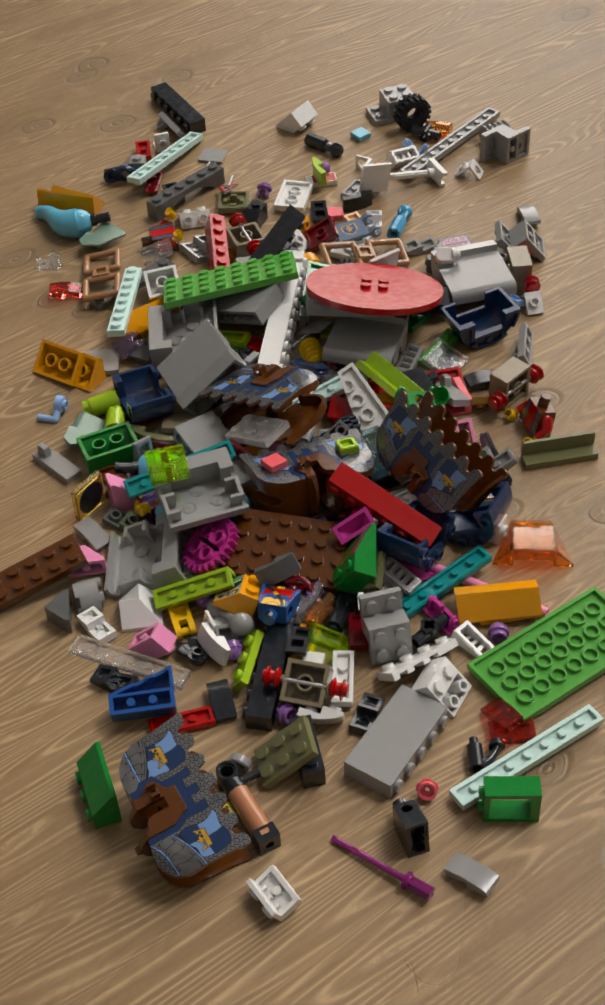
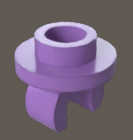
[257,182,272,199]

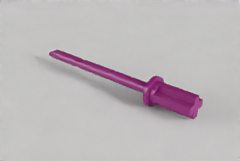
[330,835,435,901]

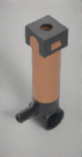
[216,761,281,856]

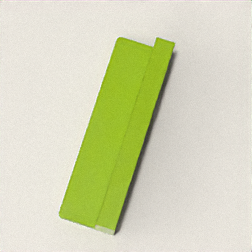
[355,351,424,402]
[152,566,236,611]

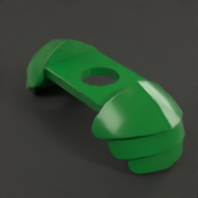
[394,385,450,407]

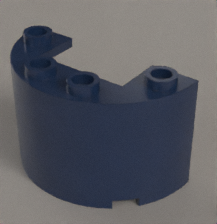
[440,286,521,349]
[111,364,177,425]
[447,481,512,548]
[376,501,456,570]

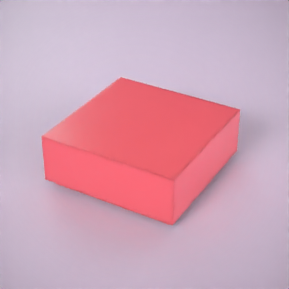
[327,206,344,221]
[260,453,288,473]

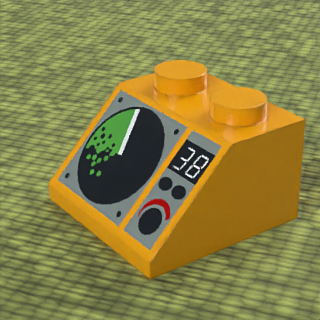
[212,574,262,617]

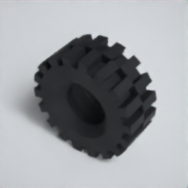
[393,93,432,132]

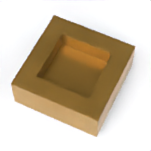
[471,396,489,408]

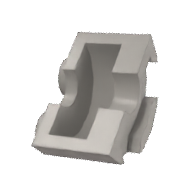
[72,577,106,614]

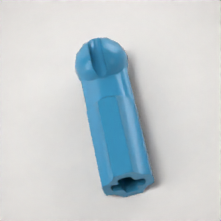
[387,204,412,238]

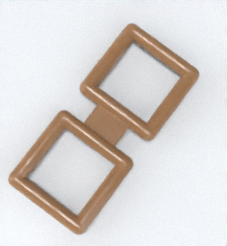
[319,238,410,266]
[82,248,121,302]

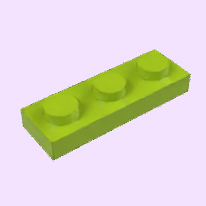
[231,629,264,692]

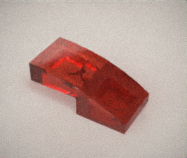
[48,281,83,300]
[480,697,524,734]
[488,718,537,744]

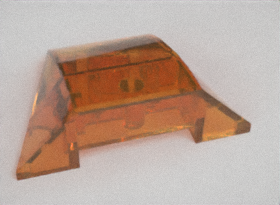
[493,519,574,567]

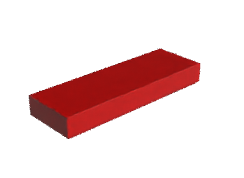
[148,705,217,734]

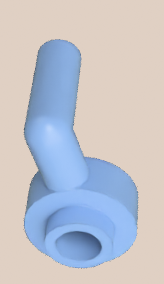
[402,138,429,156]
[37,395,68,423]

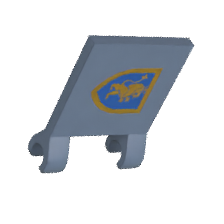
[336,212,381,242]

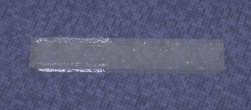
[69,634,191,691]

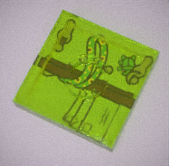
[144,444,191,486]

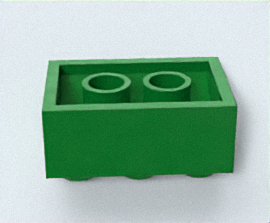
[76,421,141,477]
[74,741,122,829]

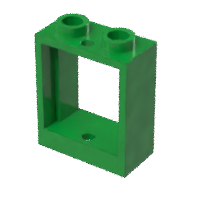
[477,776,542,822]

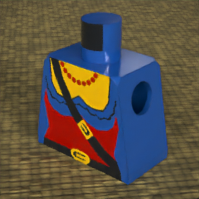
[258,583,301,626]

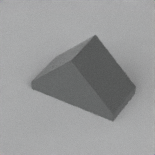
[44,589,72,633]

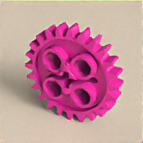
[182,518,240,575]

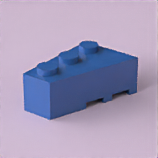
[108,665,178,722]

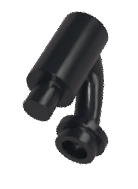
[466,736,505,773]

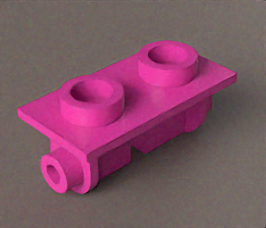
[422,595,460,635]

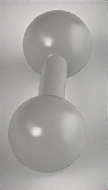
[206,597,253,636]

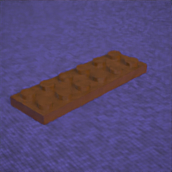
[0,534,89,611]

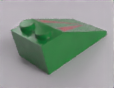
[332,523,376,595]

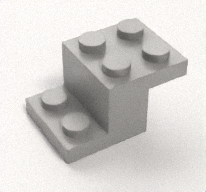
[366,84,413,126]
[480,124,531,165]
[494,220,546,262]
[358,586,413,665]

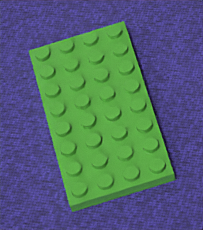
[164,250,299,310]
[467,586,605,725]

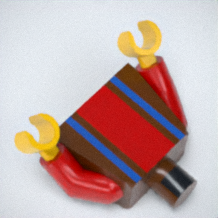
[141,207,184,253]
[503,393,556,442]

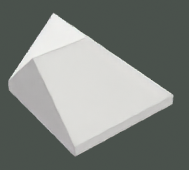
[119,583,163,632]

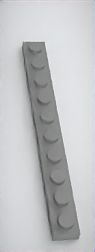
[400,107,500,180]

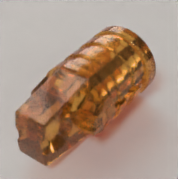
[426,121,453,136]
[304,592,336,629]

